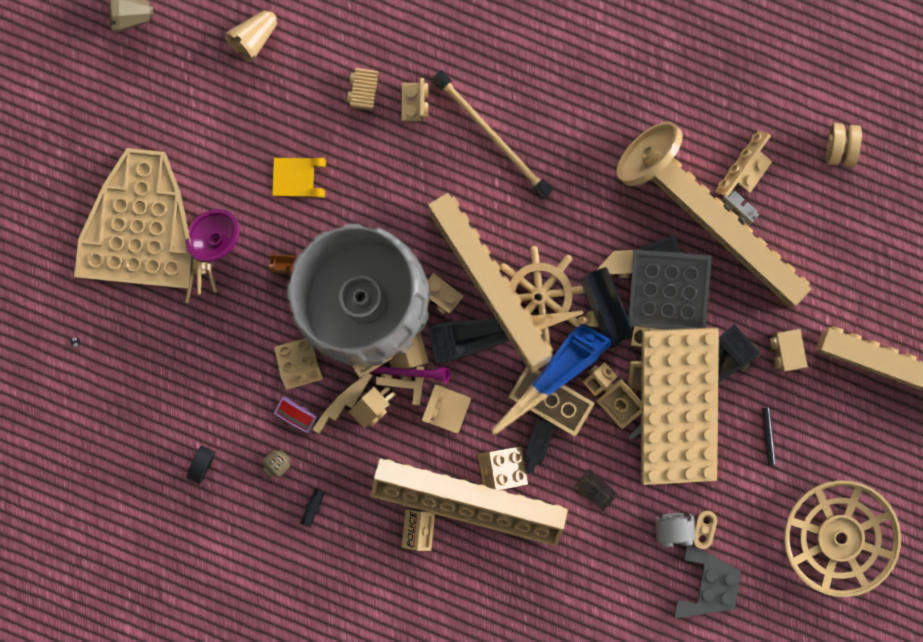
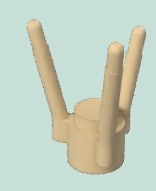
[185,258,217,304]

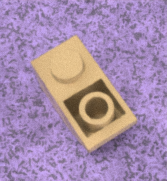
[598,250,634,278]

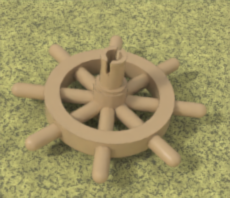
[500,246,585,343]

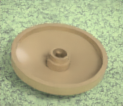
[617,122,682,186]

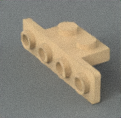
[715,130,772,197]

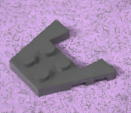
[674,545,741,618]

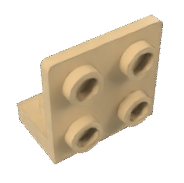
[402,78,429,122]
[274,338,323,390]
[422,384,471,433]
[478,447,528,490]

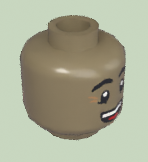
[262,449,291,478]

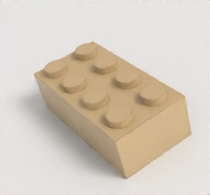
[508,366,595,437]

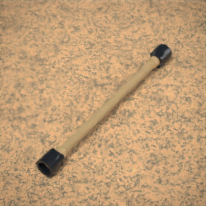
[431,70,554,200]

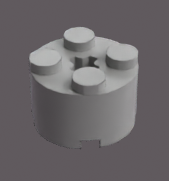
[655,513,695,547]

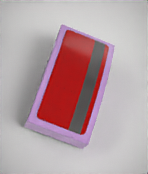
[274,397,318,433]

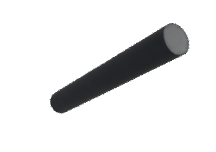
[762,407,776,465]

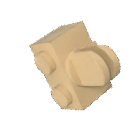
[349,386,396,429]

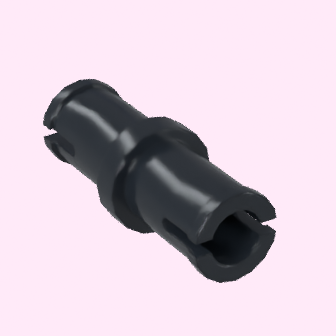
[300,488,326,528]

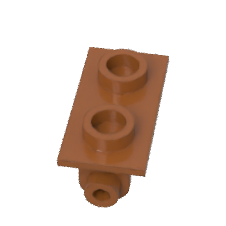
[269,254,298,274]

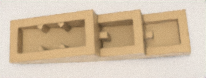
[312,373,373,433]

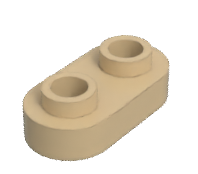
[693,511,717,549]

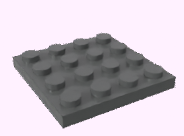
[629,249,712,329]

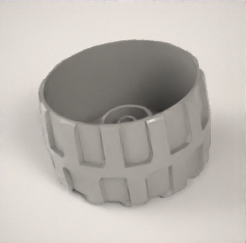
[287,224,431,366]

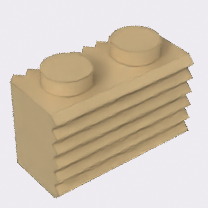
[347,68,379,111]

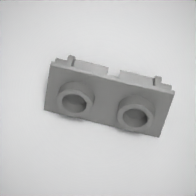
[721,191,759,226]

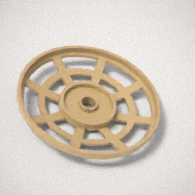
[784,480,901,597]

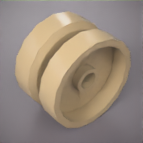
[826,122,862,168]

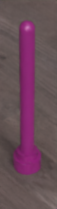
[369,367,450,383]

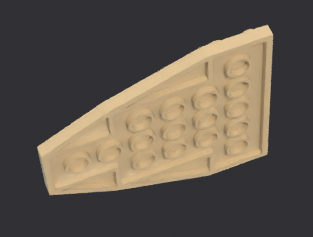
[74,148,193,289]

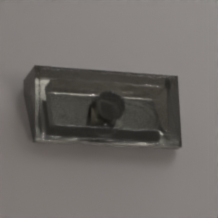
[574,469,618,512]

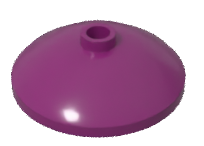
[185,209,240,262]

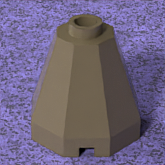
[109,0,153,33]

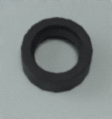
[186,445,215,484]

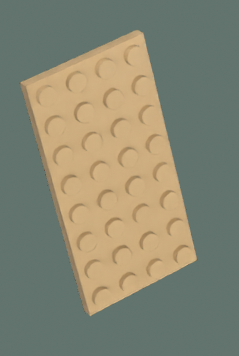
[641,327,719,485]

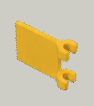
[273,158,326,198]

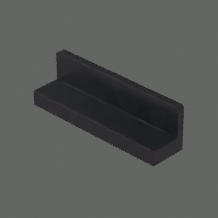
[580,267,635,348]

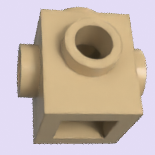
[583,362,617,396]

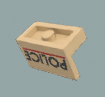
[402,509,435,551]

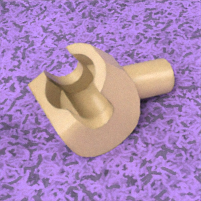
[578,311,600,327]

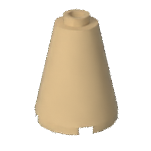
[225,10,277,62]

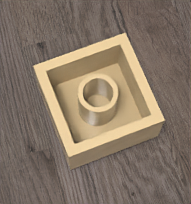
[770,329,808,372]

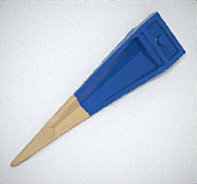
[493,324,611,435]

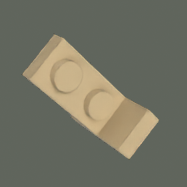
[376,366,425,405]

